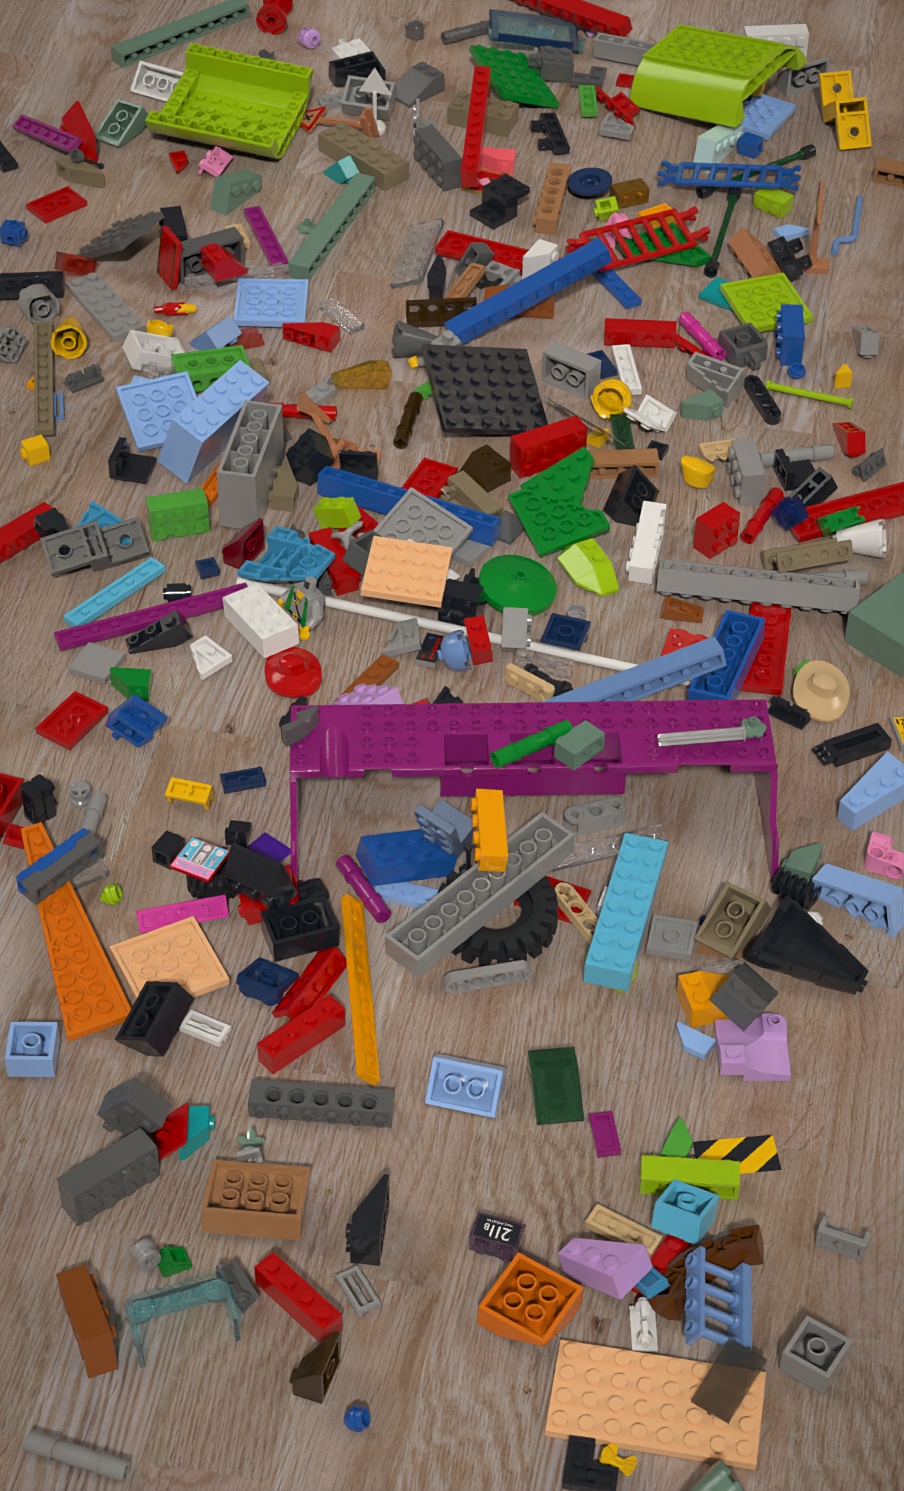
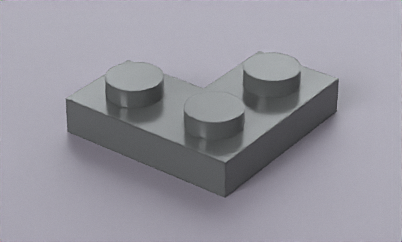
[570,66,607,90]

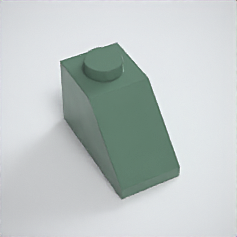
[680,389,724,421]
[782,843,824,886]

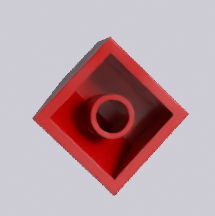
[200,243,248,282]

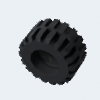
[186,847,236,902]

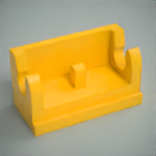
[165,777,215,811]

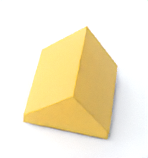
[834,364,852,388]

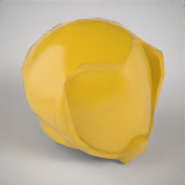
[590,378,632,419]

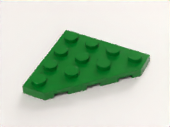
[615,222,711,267]
[520,447,595,505]
[508,488,610,558]

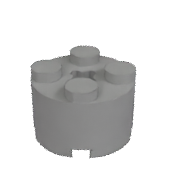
[18,284,60,323]

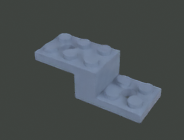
[414,800,476,858]

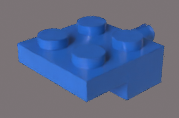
[106,694,167,748]

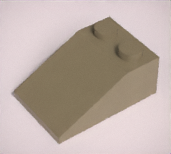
[694,881,771,959]

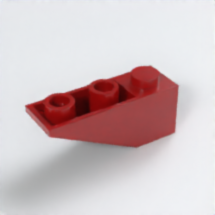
[282,322,340,353]

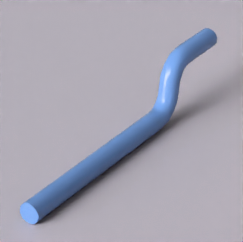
[831,195,863,256]

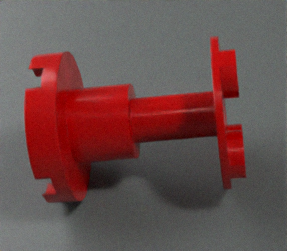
[256,0,293,35]

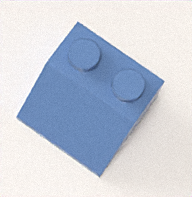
[189,315,242,350]

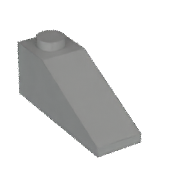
[852,326,879,358]

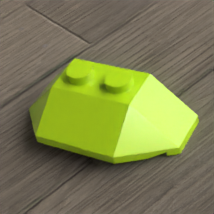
[558,538,619,597]

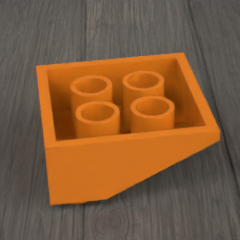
[477,1252,584,1347]

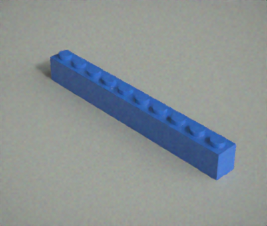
[444,237,612,345]
[317,465,501,547]

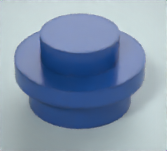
[788,363,806,379]

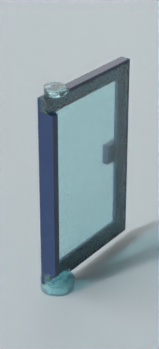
[487,9,585,54]

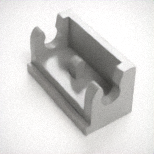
[815,1215,872,1261]

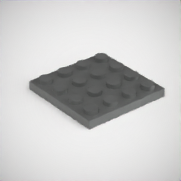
[75,211,164,262]

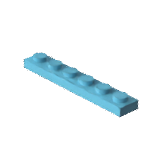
[63,557,166,627]

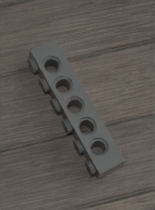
[248,1079,395,1128]

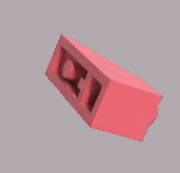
[481,147,516,175]

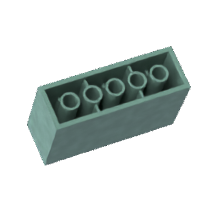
[844,571,904,678]

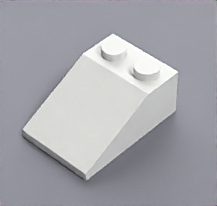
[122,330,185,372]

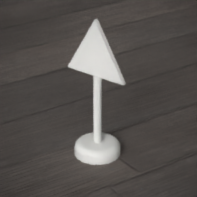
[359,68,391,136]

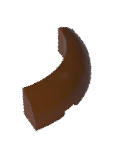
[648,1224,764,1321]

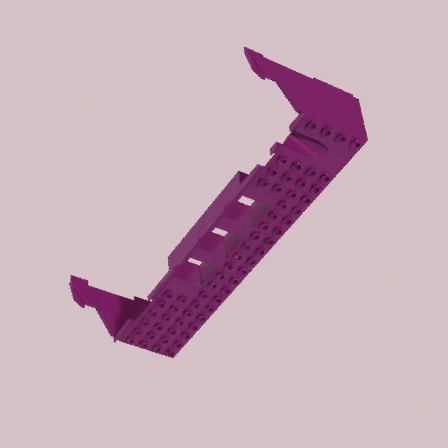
[289,699,779,882]

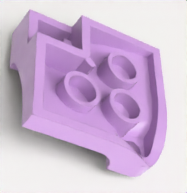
[714,1013,791,1081]

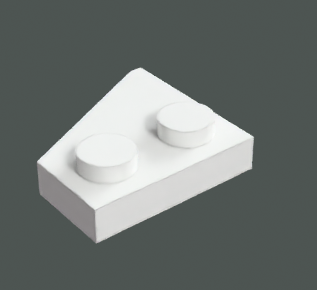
[190,635,232,680]

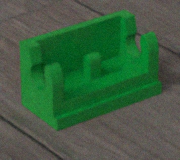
[817,506,866,537]

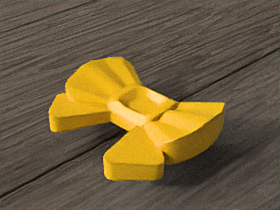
[599,1444,637,1477]

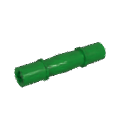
[490,720,573,769]

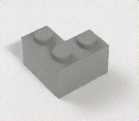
[502,607,532,652]

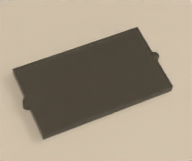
[691,1338,767,1424]

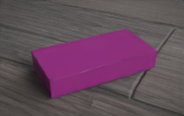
[588,1111,621,1158]

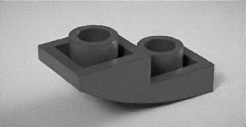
[281,705,319,747]

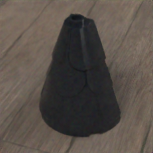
[746,895,869,995]

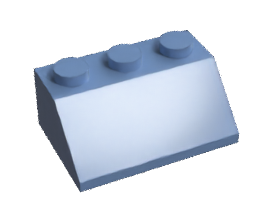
[425,1054,507,1118]

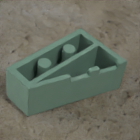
[210,169,262,216]

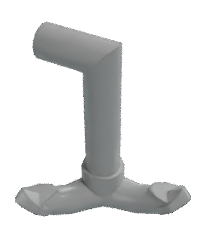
[331,521,365,550]

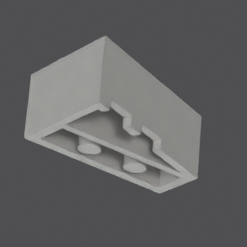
[687,352,744,408]

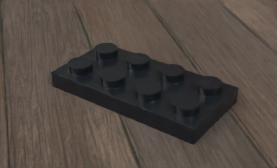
[0,271,64,300]

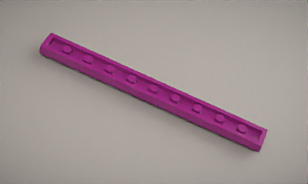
[54,582,248,651]

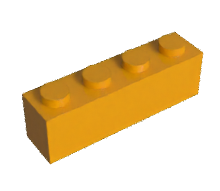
[470,789,508,872]

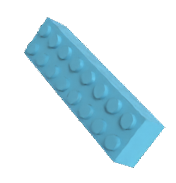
[583,833,668,991]

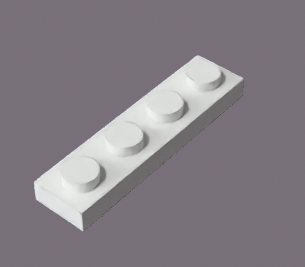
[612,344,642,396]

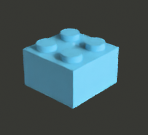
[651,1179,720,1245]

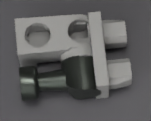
[475,260,522,289]

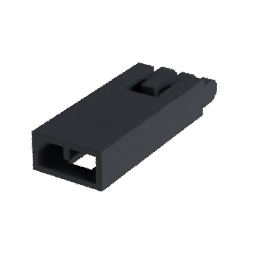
[812,723,892,767]

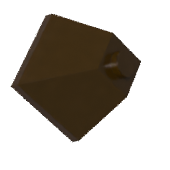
[289,1332,341,1404]

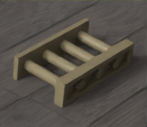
[761,537,854,573]

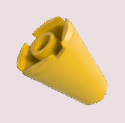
[50,316,87,359]

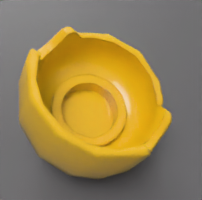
[146,320,174,337]

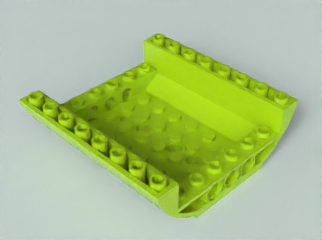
[630,24,807,128]
[145,43,313,159]

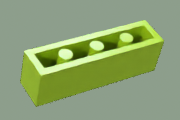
[640,1155,740,1200]

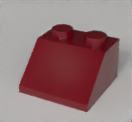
[222,518,265,569]

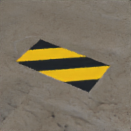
[693,1135,782,1174]

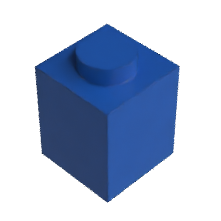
[737,132,764,159]

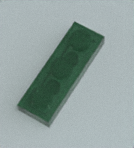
[609,413,635,450]

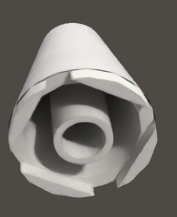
[833,519,887,558]

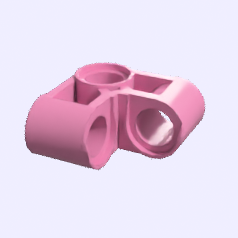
[864,831,904,879]

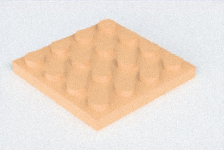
[360,536,452,608]
[109,916,230,1000]

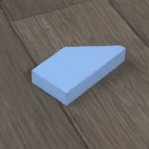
[773,224,809,241]
[676,1021,716,1060]

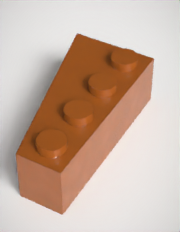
[483,284,556,319]
[56,1265,118,1379]

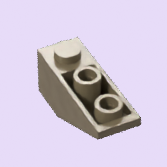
[56,154,104,188]
[268,459,298,512]

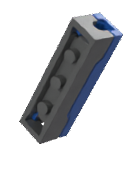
[16,828,103,905]

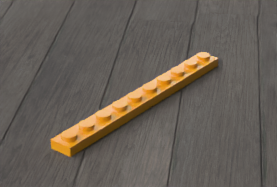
[341,894,380,1086]

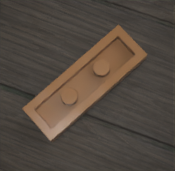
[444,262,487,307]

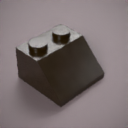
[458,444,511,493]

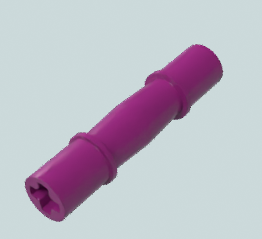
[336,855,392,923]

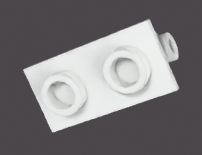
[629,1297,658,1352]

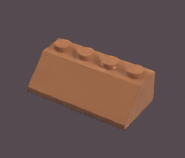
[728,227,782,278]

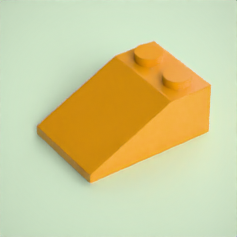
[676,971,731,1028]

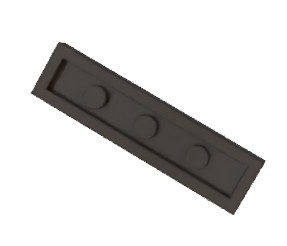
[406,297,477,328]

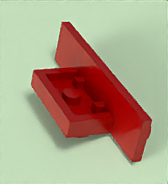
[595,86,640,129]

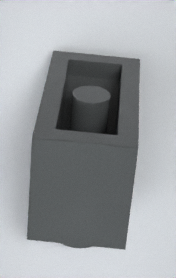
[454,242,495,276]

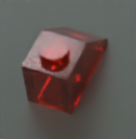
[54,252,97,275]

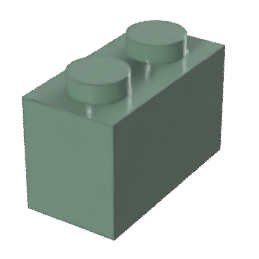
[554,720,605,771]

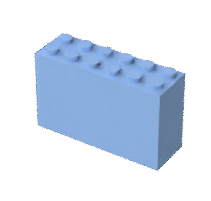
[157,360,270,484]

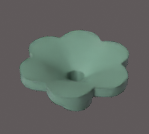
[297,218,316,234]
[739,717,766,738]

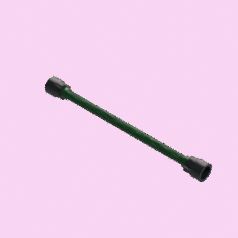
[696,144,817,199]
[704,187,742,278]

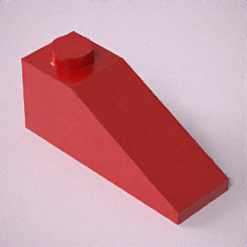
[833,422,866,457]

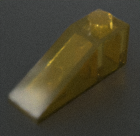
[331,360,392,390]

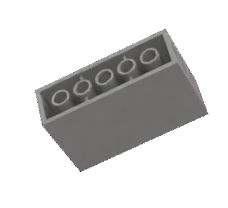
[217,400,285,529]

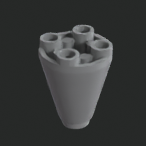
[0,326,26,363]

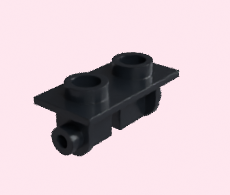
[768,696,811,730]

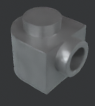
[405,20,424,41]

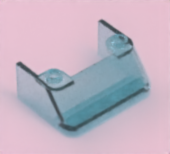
[124,1274,240,1368]

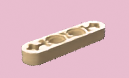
[555,883,598,945]

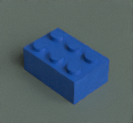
[774,304,805,366]

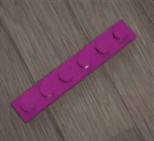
[12,114,82,153]
[243,206,289,271]

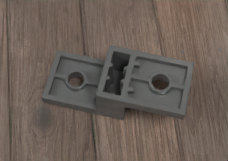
[40,517,150,577]

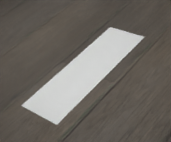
[540,393,624,445]

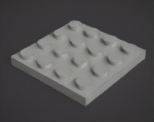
[374,487,473,557]

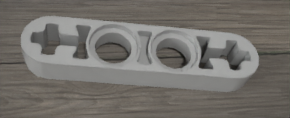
[442,960,532,994]

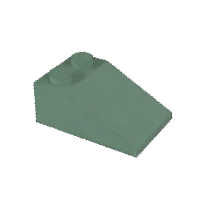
[95,98,148,148]

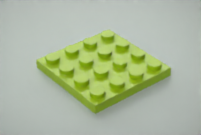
[719,272,814,332]

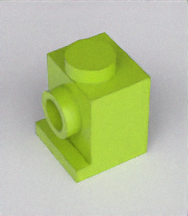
[593,196,619,222]

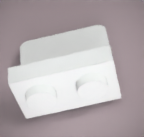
[623,395,677,433]

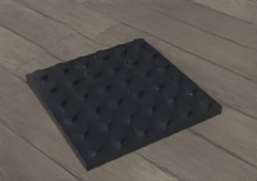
[422,344,548,435]

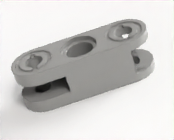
[563,797,627,836]

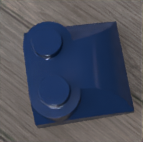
[541,613,591,651]
[236,957,299,1006]

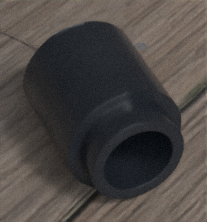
[163,583,192,602]

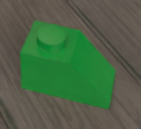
[110,667,153,701]

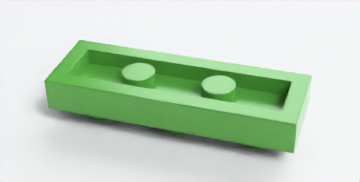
[578,85,598,118]

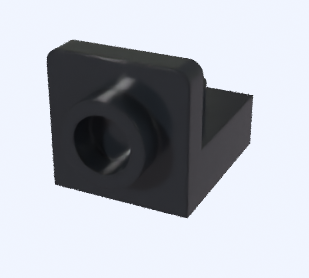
[224,820,252,847]

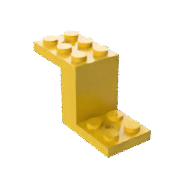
[818,70,872,151]

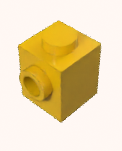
[19,434,51,466]

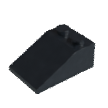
[345,1174,390,1266]

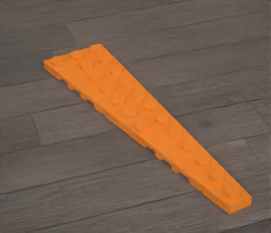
[21,822,131,1042]

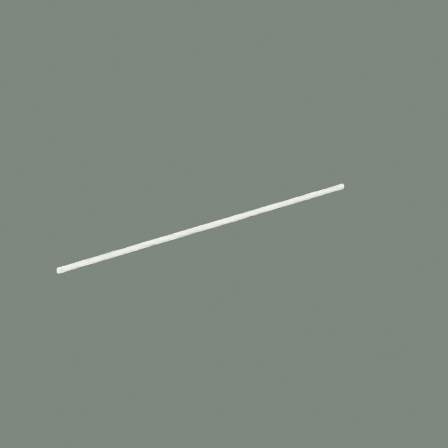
[236,577,694,686]

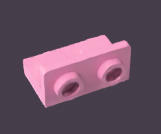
[198,146,233,177]
[605,212,633,249]

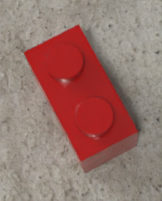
[464,615,493,666]

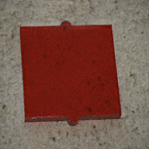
[232,326,265,350]

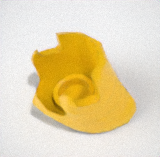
[681,455,717,488]

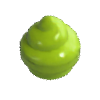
[99,884,123,906]

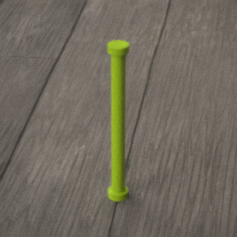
[766,380,854,409]

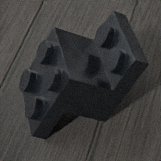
[470,174,530,230]

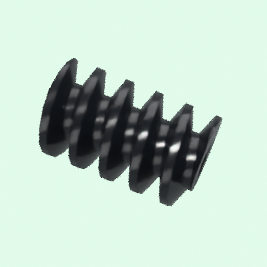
[772,867,822,910]

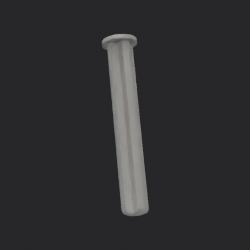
[657,724,746,747]

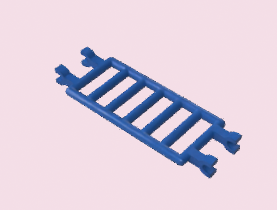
[657,160,801,191]

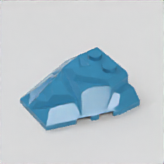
[237,526,335,583]

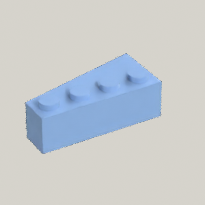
[837,751,904,831]
[812,863,904,938]

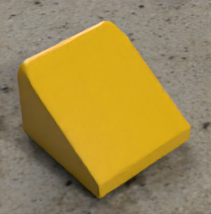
[587,429,610,449]

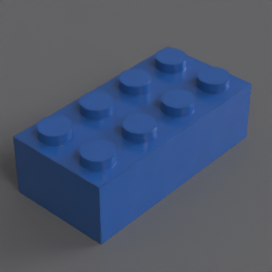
[356,829,457,886]

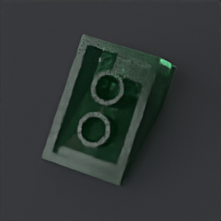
[527,1047,584,1125]

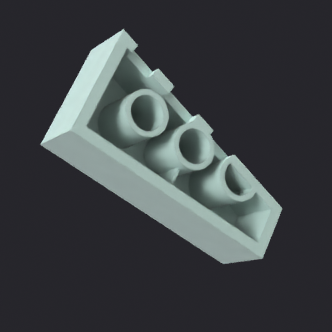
[693,125,744,174]

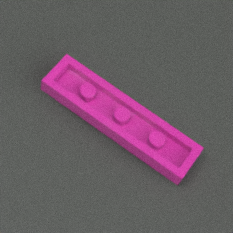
[136,894,229,933]

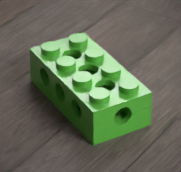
[171,345,251,392]

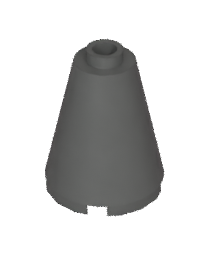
[391,321,439,357]

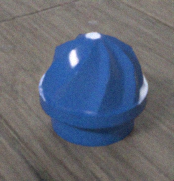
[343,1405,370,1432]

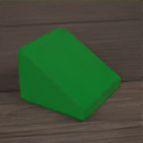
[158,1247,192,1277]

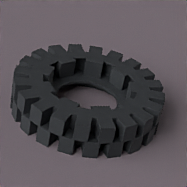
[438,861,558,967]

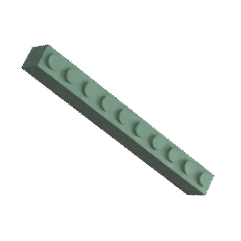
[111,0,249,68]
[287,173,375,281]

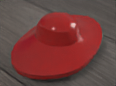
[264,647,322,698]

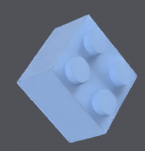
[5,1022,60,1077]

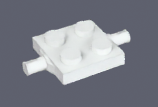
[331,38,370,59]

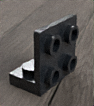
[108,437,157,484]
[773,448,815,491]
[339,449,379,481]

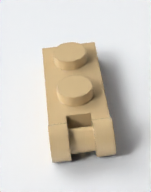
[505,663,555,701]

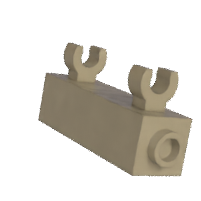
[441,471,503,518]

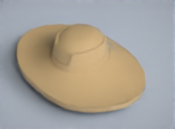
[793,660,850,723]

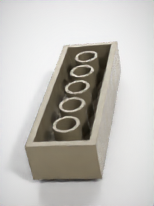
[318,121,409,191]

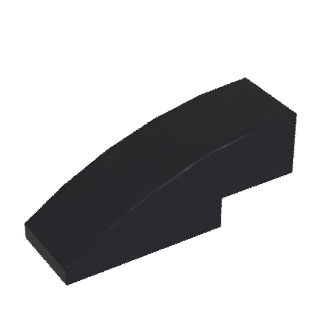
[427,254,446,299]

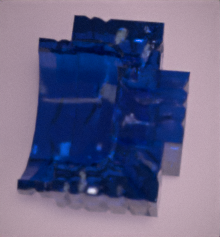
[769,496,809,531]

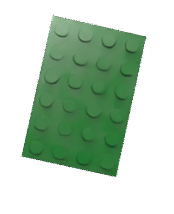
[469,45,559,108]

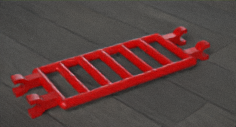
[565,206,711,272]

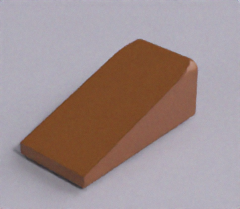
[660,595,704,623]

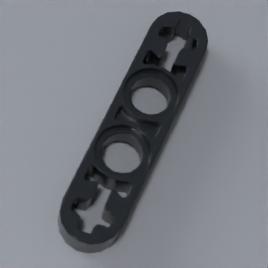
[744,375,781,425]

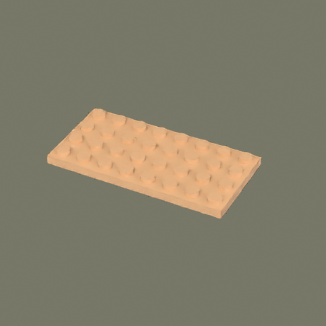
[545,1340,766,1470]

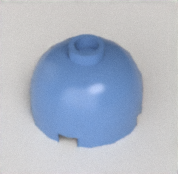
[437,629,472,672]

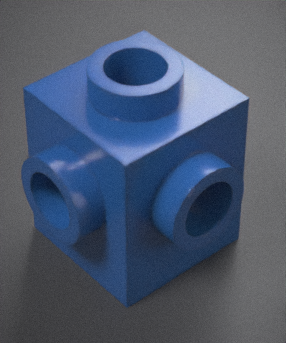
[0,219,28,246]

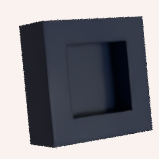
[195,557,220,579]

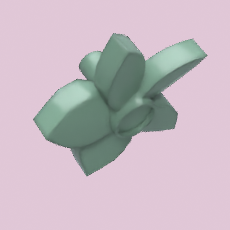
[237,1127,266,1149]

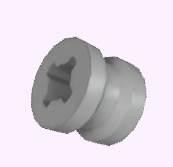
[69,781,91,808]
[130,1239,162,1271]

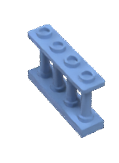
[684,1246,752,1365]

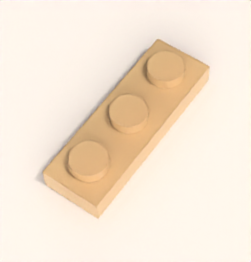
[585,1204,663,1258]

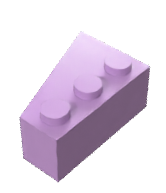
[557,1238,653,1300]

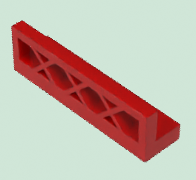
[272,947,347,1020]

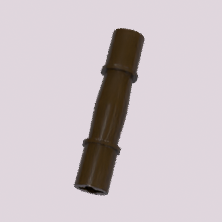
[393,392,423,449]

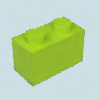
[753,189,794,219]
[313,497,361,528]

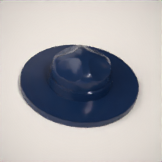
[568,167,613,196]

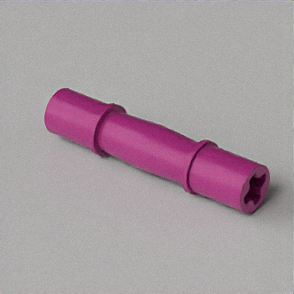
[679,312,726,361]

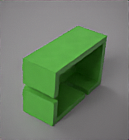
[146,488,210,542]

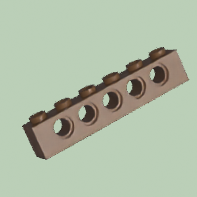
[533,162,571,235]

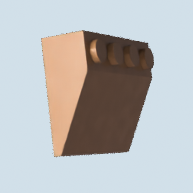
[201,1159,310,1241]

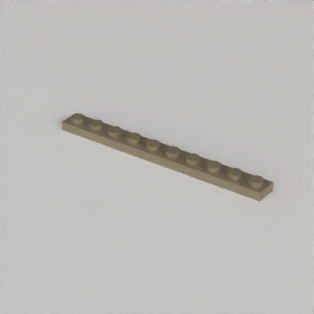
[34,321,54,436]

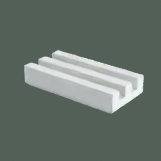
[179,1010,232,1047]

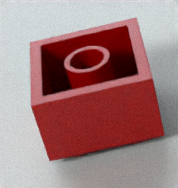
[693,501,740,559]

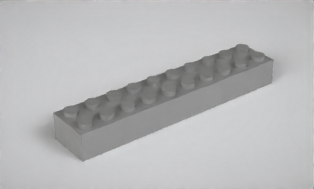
[656,558,860,614]
[385,812,575,978]

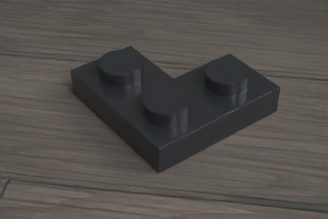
[562,1436,619,1491]

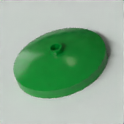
[478,555,557,616]

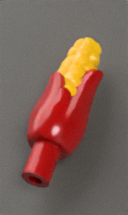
[154,301,197,317]

